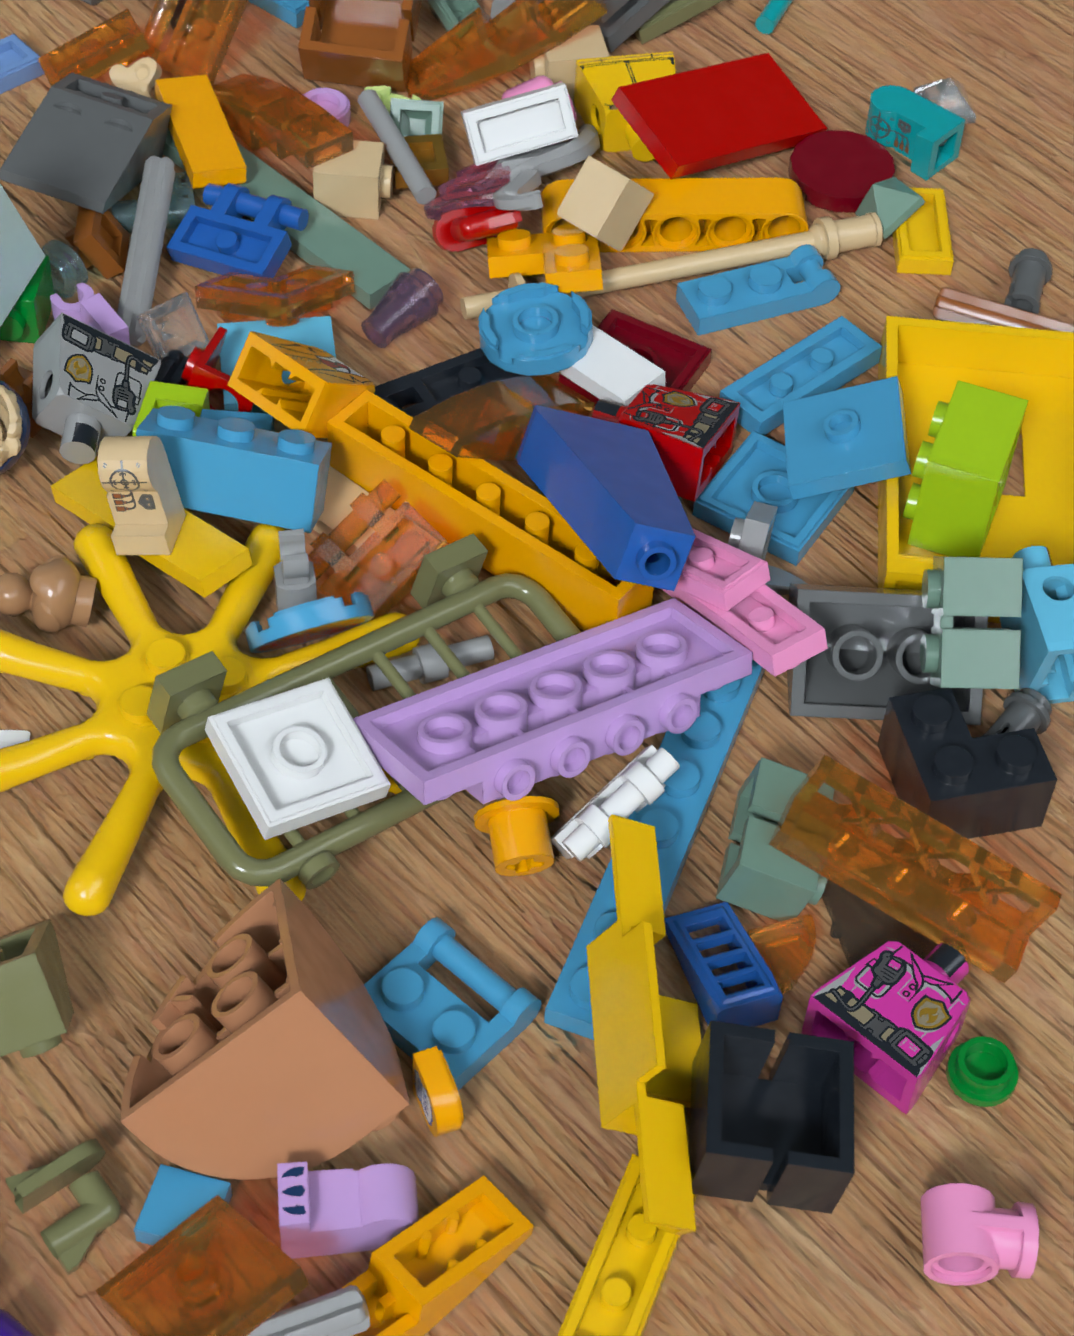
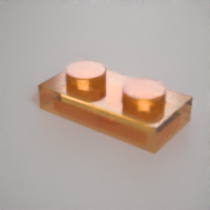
[38,8,150,86]

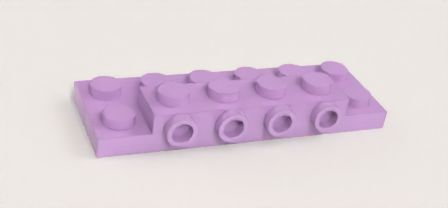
[353,598,753,805]

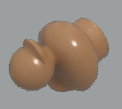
[0,555,97,632]

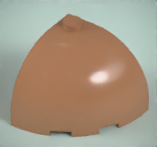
[121,878,410,1180]

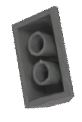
[787,583,988,725]

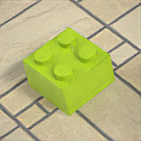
[903,380,1029,557]

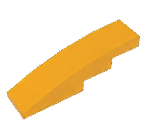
[341,1175,534,1336]

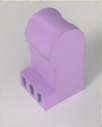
[277,1162,419,1260]

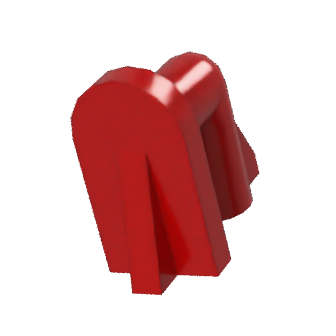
[432,199,523,252]

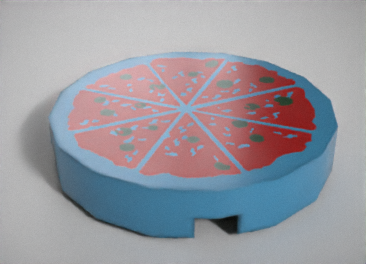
[245,592,374,653]

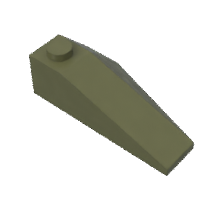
[0,919,74,1058]

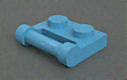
[364,917,542,1091]

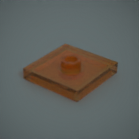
[95,1195,309,1336]

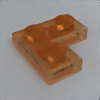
[195,265,355,327]

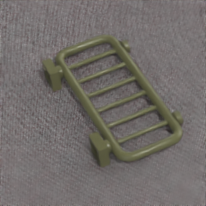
[147,533,581,890]

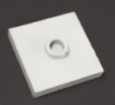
[205,678,391,840]

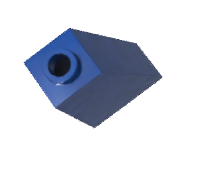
[516,405,696,591]

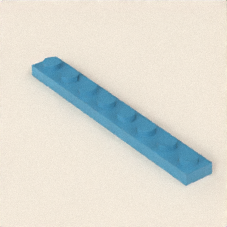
[544,660,765,1040]

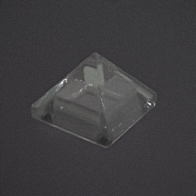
[913,77,976,124]
[136,292,210,364]

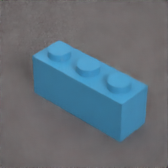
[136,406,332,533]

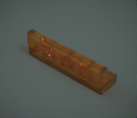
[769,754,1062,983]

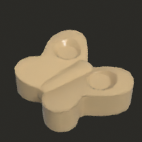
[109,57,162,99]

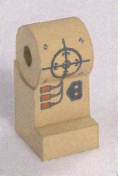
[97,436,186,555]

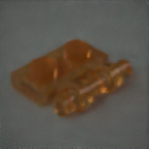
[308,479,449,620]

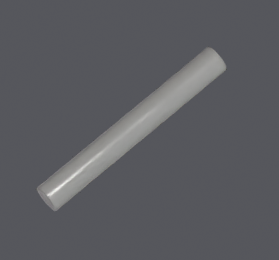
[358,89,436,205]

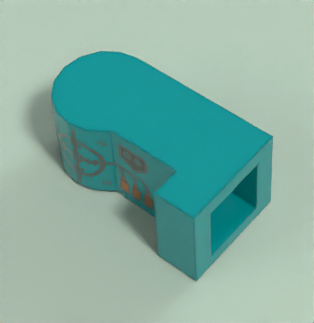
[865,85,966,181]

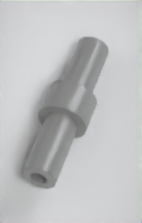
[366,635,494,691]

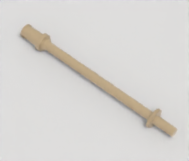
[460,212,883,320]

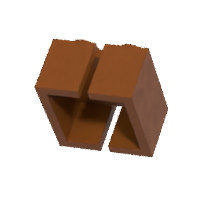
[298,0,422,92]

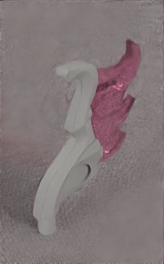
[424,124,600,220]

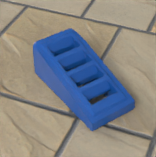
[664,902,783,1027]

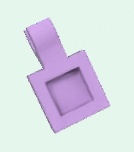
[50,282,130,345]

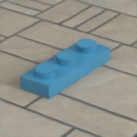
[719,316,882,435]

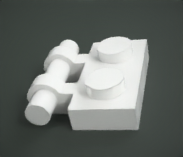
[551,745,680,862]

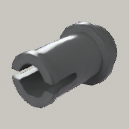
[1004,248,1053,314]
[981,688,1052,737]

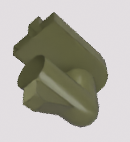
[6,1139,121,1275]

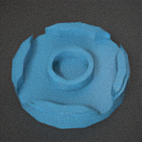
[479,283,593,376]

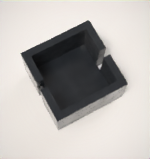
[689,1020,855,1214]

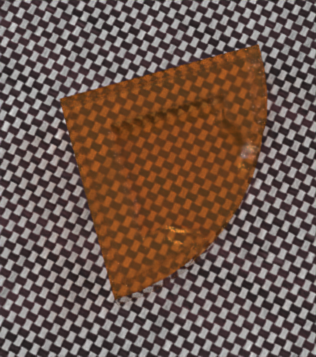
[747,914,816,994]

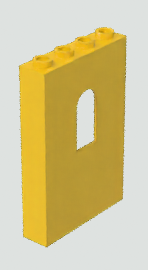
[878,316,1074,623]

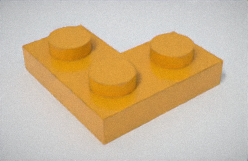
[487,224,603,293]

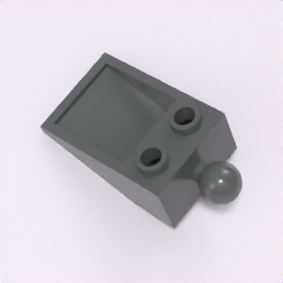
[0,73,172,214]

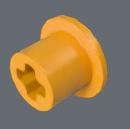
[473,796,559,876]

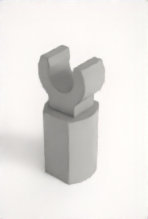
[274,528,317,612]

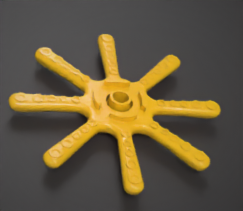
[0,523,420,916]

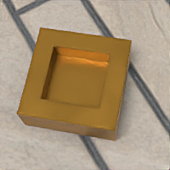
[389,134,449,189]

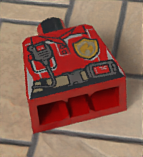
[592,384,740,502]

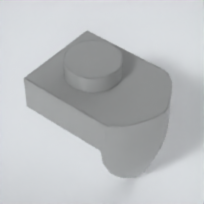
[728,501,808,595]

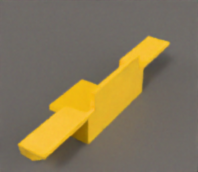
[586,814,701,1235]

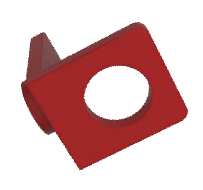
[182,327,254,412]

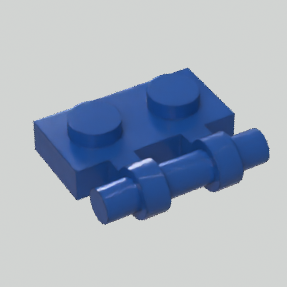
[166,183,309,288]

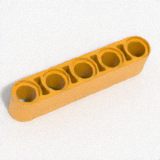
[541,177,809,252]

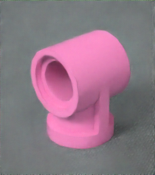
[921,1183,1039,1286]

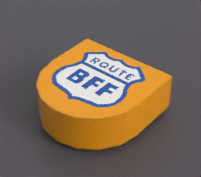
[412,1046,464,1137]

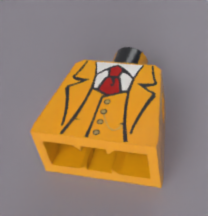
[227,331,375,438]

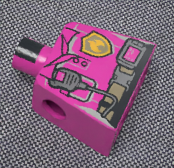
[801,941,971,1114]

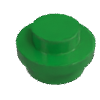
[946,1036,1019,1107]

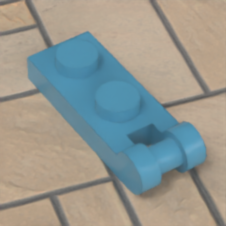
[676,244,840,336]

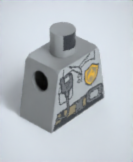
[32,313,161,464]

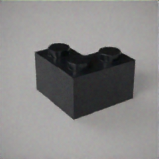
[877,688,1057,848]

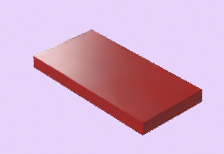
[611,53,827,179]

